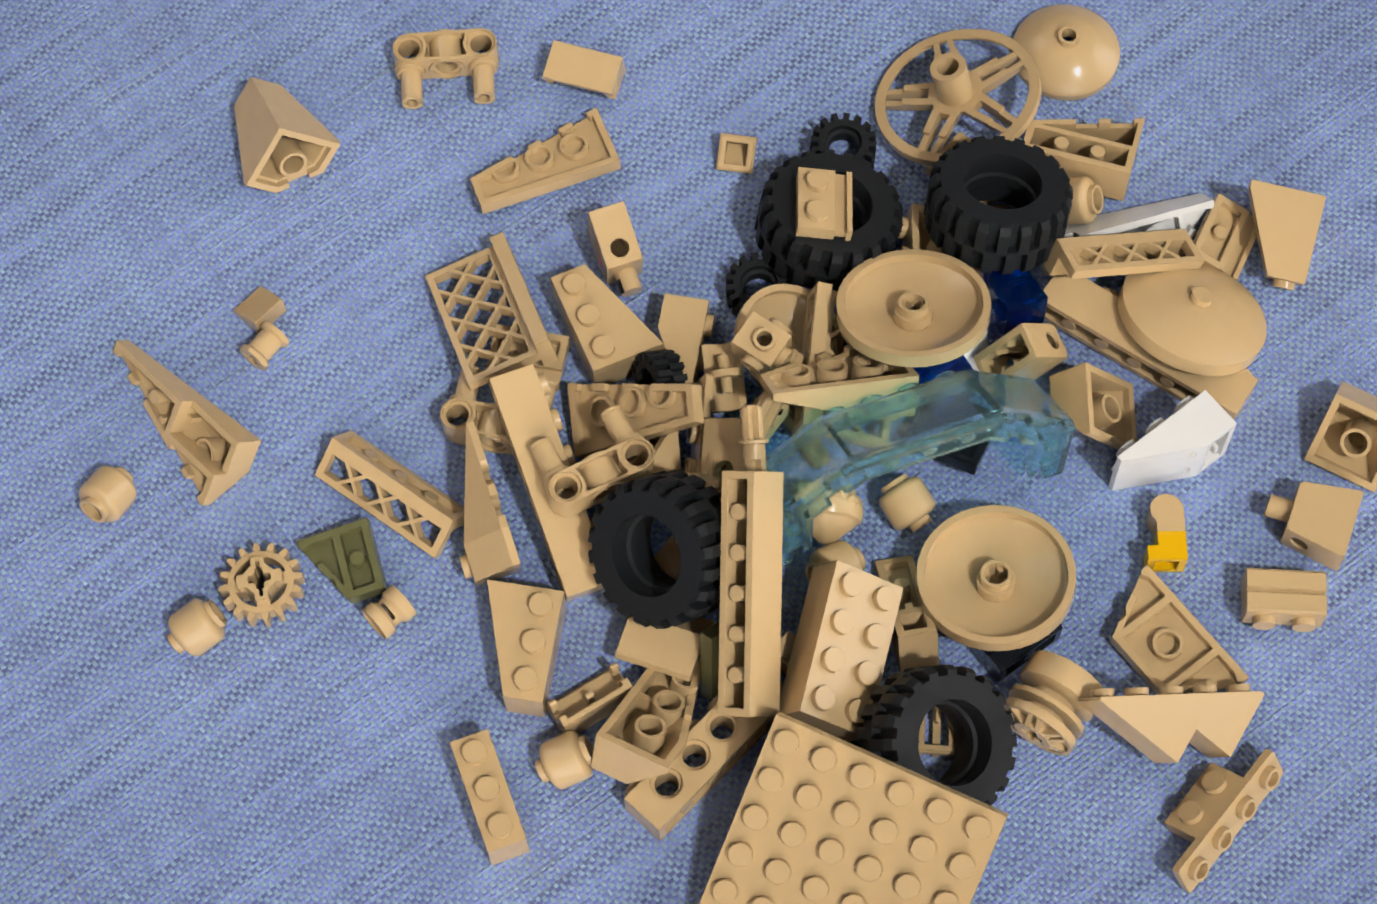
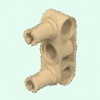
[392,28,500,109]
[440,366,557,455]
[530,405,655,517]

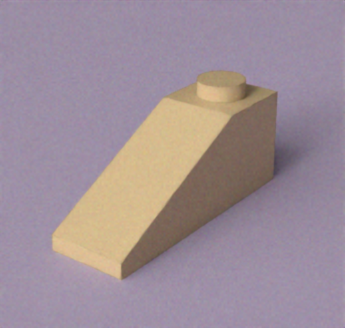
[875,555,939,672]

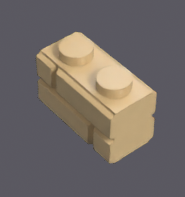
[1241,568,1327,632]

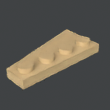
[567,383,705,458]

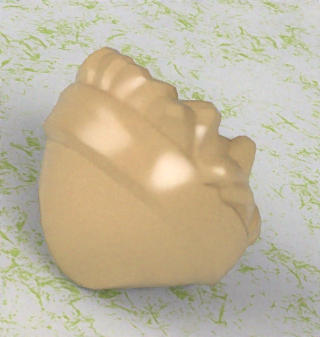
[794,482,863,545]

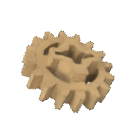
[218,543,305,627]

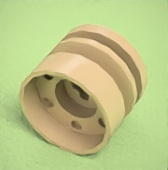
[1003,650,1103,756]

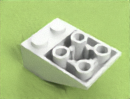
[1108,390,1237,491]

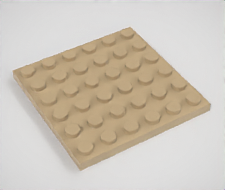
[699,712,1009,904]

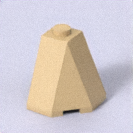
[234,77,341,193]
[1247,179,1326,291]

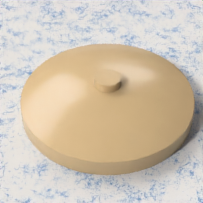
[836,249,991,367]
[1117,257,1267,376]
[916,505,1076,651]

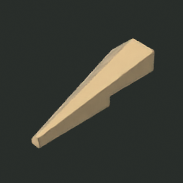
[113,340,261,506]

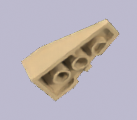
[759,344,919,421]
[591,657,701,784]

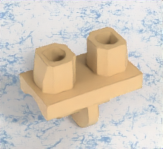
[701,342,747,414]

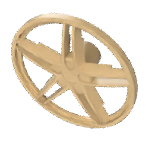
[875,29,1042,167]

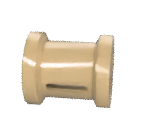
[239,321,289,371]

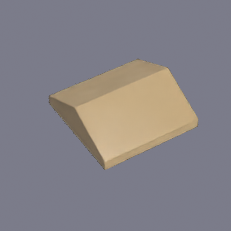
[615,616,714,682]

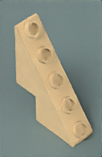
[1078,683,1265,763]

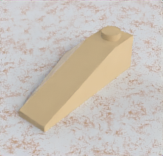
[459,420,521,586]

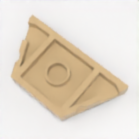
[1110,565,1249,695]

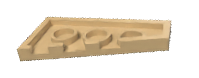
[470,107,621,214]

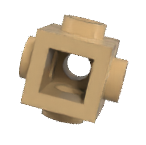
[731,311,794,375]

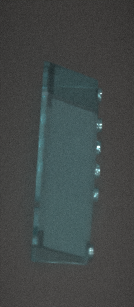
[766,369,1075,565]

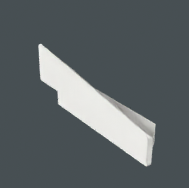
[1039,193,1214,276]

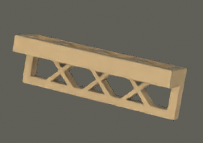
[1044,229,1204,279]
[315,430,464,558]

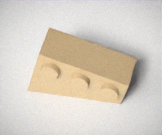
[550,264,664,384]
[487,579,567,717]

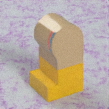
[1143,494,1188,572]

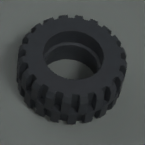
[923,136,1073,275]
[755,150,903,291]
[588,470,721,629]
[856,665,1017,806]

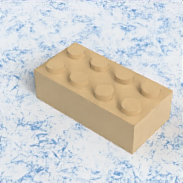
[780,560,903,742]

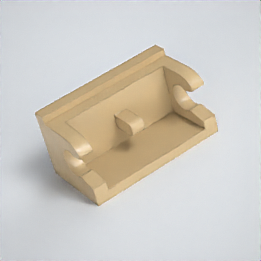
[542,40,626,99]
[546,662,633,734]

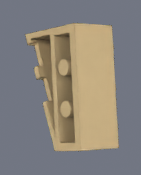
[1024,118,1145,201]

